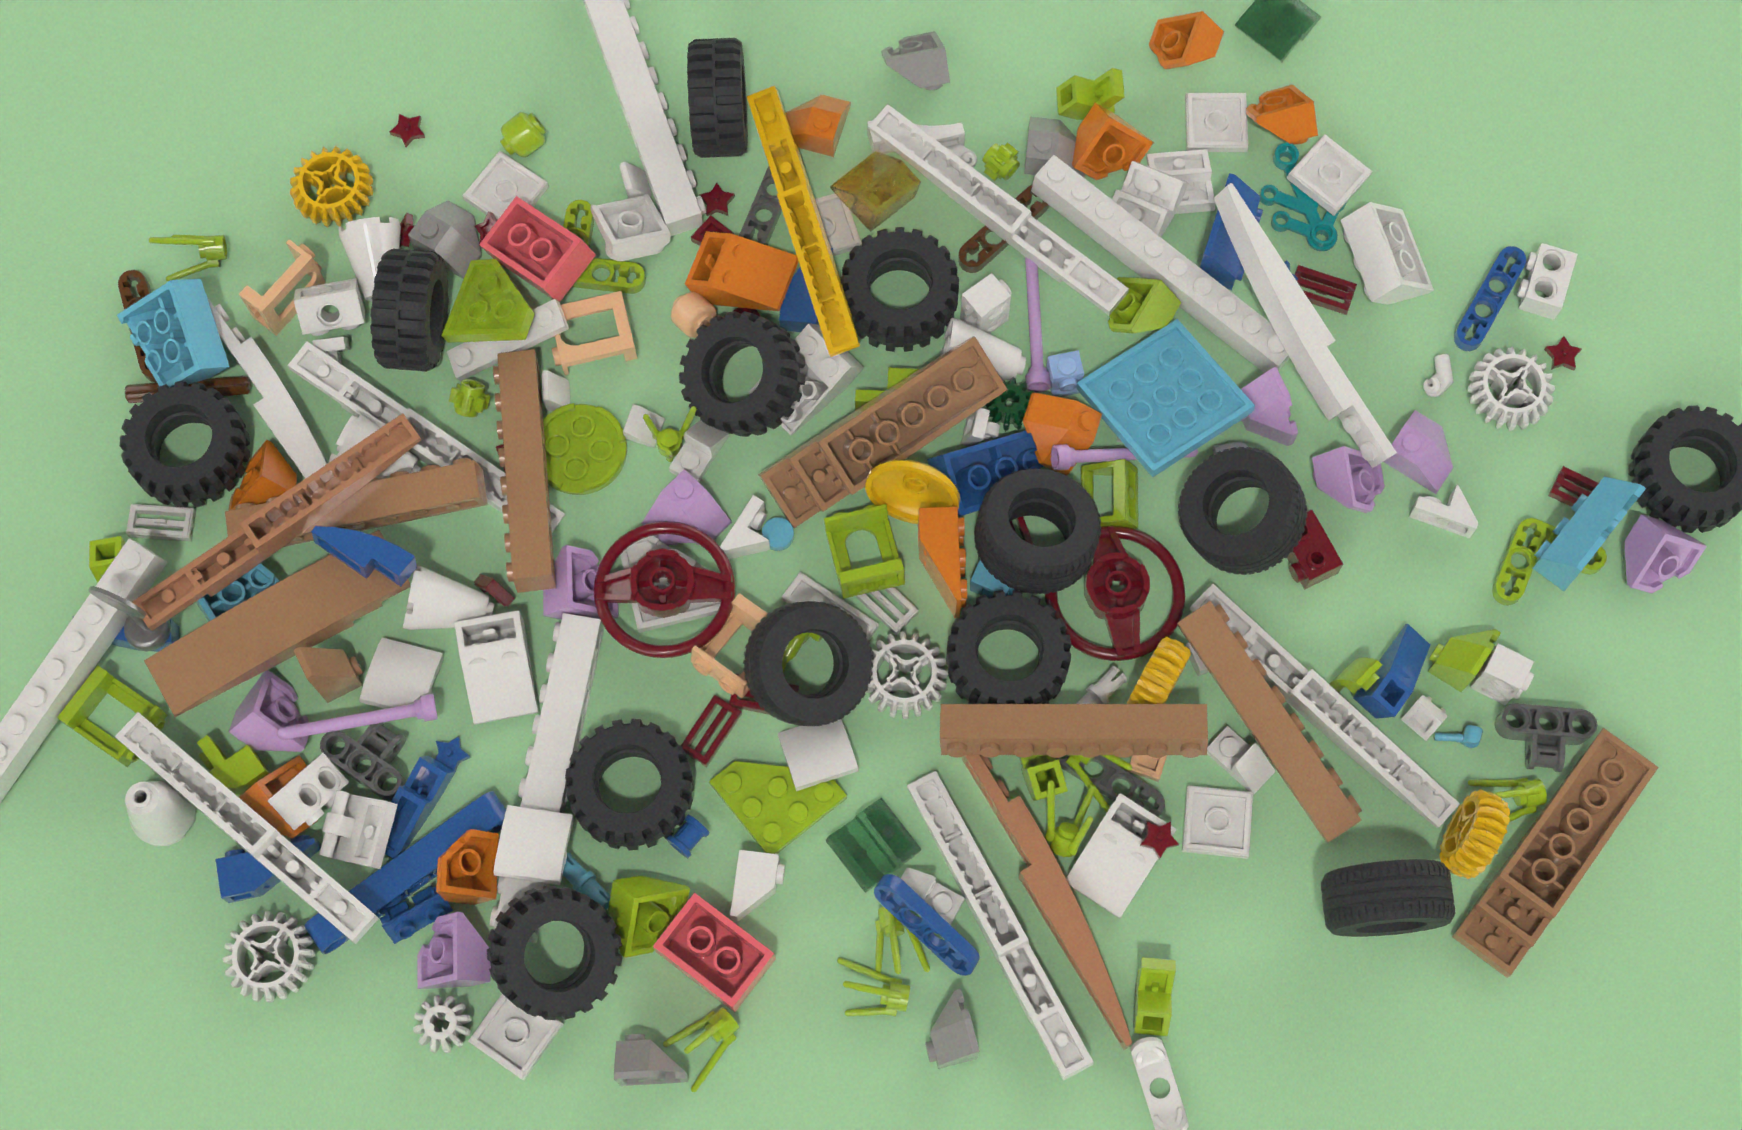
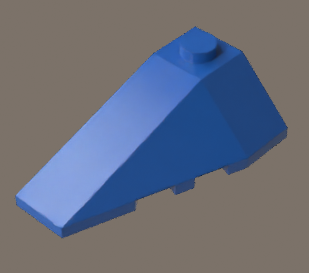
[927,431,1043,517]

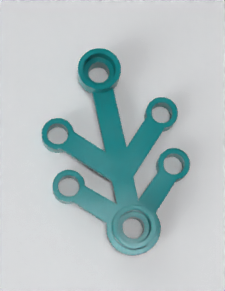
[1259,143,1347,251]

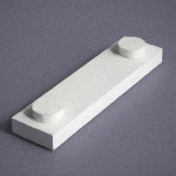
[447,299,569,381]

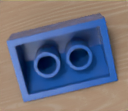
[1200,173,1263,290]

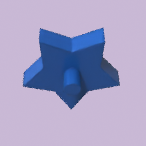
[435,736,471,772]

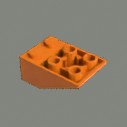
[685,231,799,311]
[918,507,967,618]

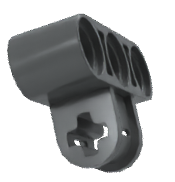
[1495,703,1598,772]
[320,722,406,802]

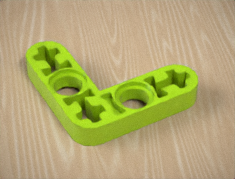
[563,200,646,294]
[1492,518,1607,606]

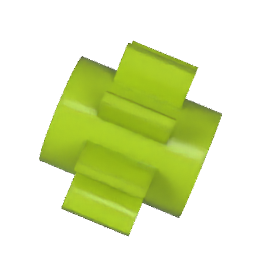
[982,142,1020,181]
[449,379,490,418]

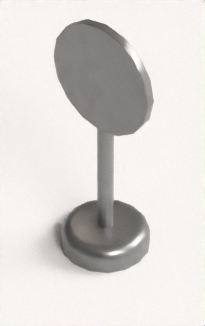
[89,586,171,652]

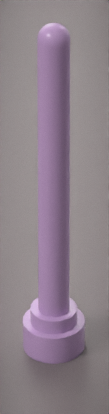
[1025,257,1051,392]
[1051,444,1198,470]
[277,694,438,740]

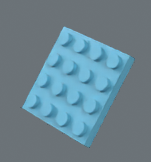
[1077,319,1255,477]

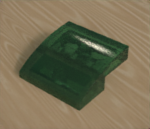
[1235,0,1321,63]
[826,798,921,893]

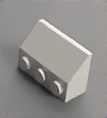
[1341,202,1434,305]

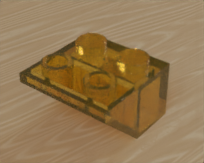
[830,151,921,232]

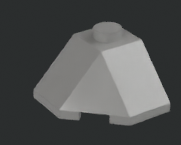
[881,31,950,90]
[1024,117,1085,178]
[408,201,482,279]
[925,989,980,1069]
[614,1034,688,1086]

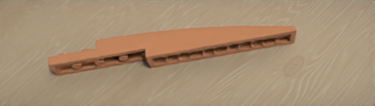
[132,413,422,631]
[962,755,1132,1050]

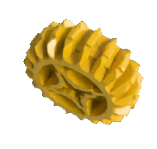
[290,145,373,228]
[1127,637,1191,704]
[1439,789,1510,879]

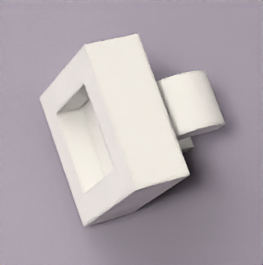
[312,337,350,364]
[961,408,1000,447]
[1401,695,1448,741]

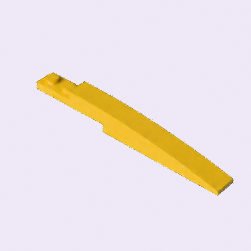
[746,85,860,357]

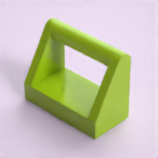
[1081,459,1138,529]

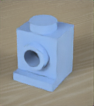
[1046,350,1084,397]

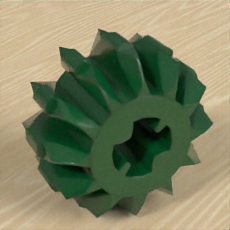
[985,376,1034,432]

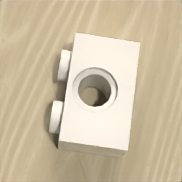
[293,278,366,336]

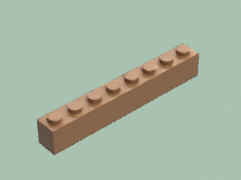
[493,349,556,593]
[225,458,488,547]
[1177,601,1362,843]
[940,704,1208,758]

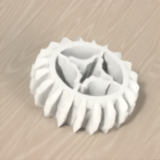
[1468,346,1555,431]
[865,631,948,719]
[222,911,316,1003]

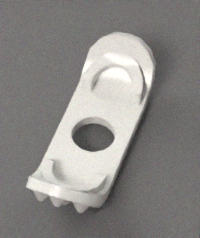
[1130,1037,1189,1130]

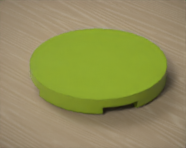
[543,403,627,495]

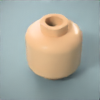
[671,292,717,338]

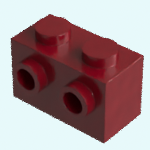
[1287,510,1343,590]

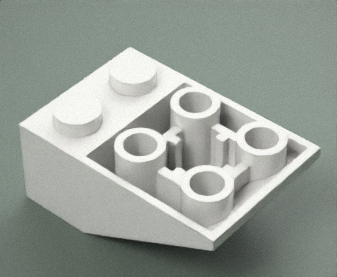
[749,324,864,435]
[454,610,538,725]
[1066,793,1177,919]

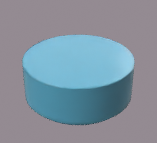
[762,517,794,551]

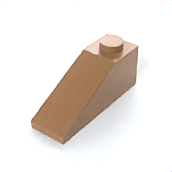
[293,647,363,703]

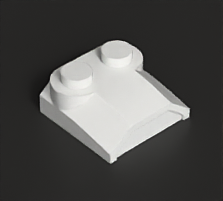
[591,194,671,261]

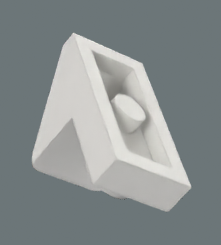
[669,420,729,482]
[1409,485,1478,538]
[720,495,770,559]
[1207,726,1276,796]
[901,867,965,925]

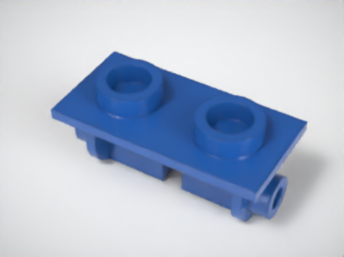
[380,885,453,944]

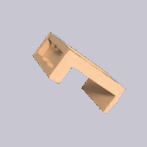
[239,239,325,336]
[551,291,638,375]
[691,593,768,698]

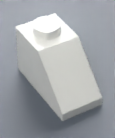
[730,850,785,922]

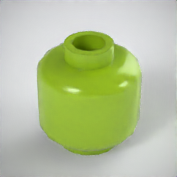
[500,112,546,158]

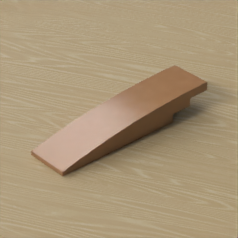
[758,336,1008,528]
[144,530,411,717]
[1452,728,1659,978]

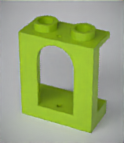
[824,504,905,599]
[57,666,168,768]

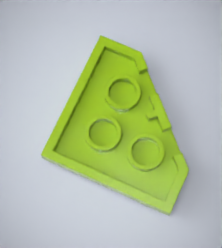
[442,259,535,343]
[709,761,847,854]

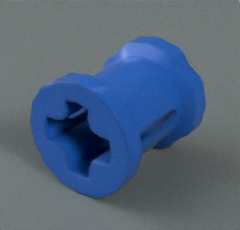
[666,814,710,859]

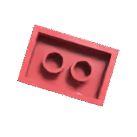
[479,196,596,302]
[653,892,776,1013]

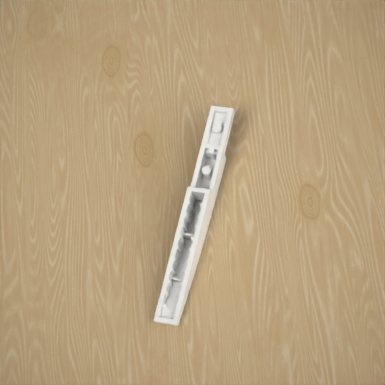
[868,104,1129,316]
[1214,183,1397,469]
[207,297,328,479]
[288,341,565,533]
[1190,584,1460,828]
[115,712,379,944]
[907,771,1093,1081]

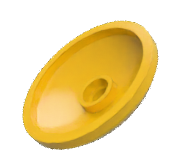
[865,460,960,524]

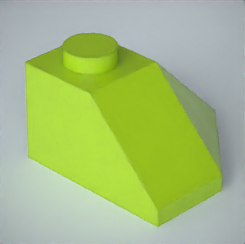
[1108,277,1181,334]
[1428,629,1501,692]
[608,875,690,958]

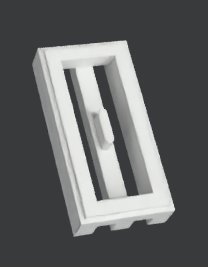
[126,504,196,542]
[855,587,919,635]

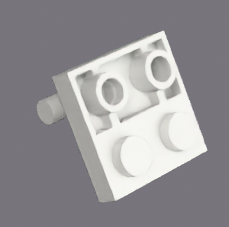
[319,790,398,869]

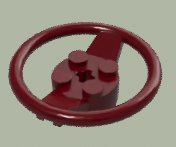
[594,521,735,658]
[1045,526,1185,661]

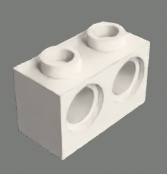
[1517,243,1578,320]
[960,273,1012,334]
[1470,643,1534,705]
[268,753,349,830]

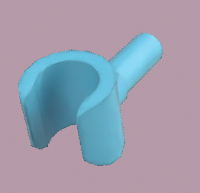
[1435,725,1483,748]

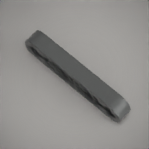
[739,166,782,245]
[1055,755,1165,817]

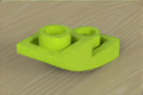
[1330,657,1383,694]

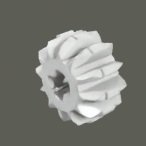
[413,995,472,1053]

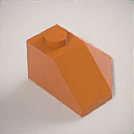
[1149,11,1224,69]
[1246,84,1318,144]
[785,95,851,157]
[1072,102,1154,180]
[1023,393,1102,476]
[228,439,297,511]
[239,755,318,838]
[436,829,499,905]

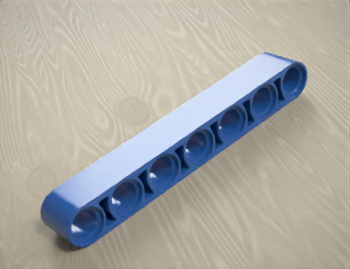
[304,791,506,954]

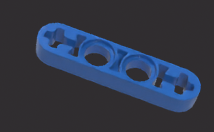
[1454,246,1527,351]
[874,874,980,976]

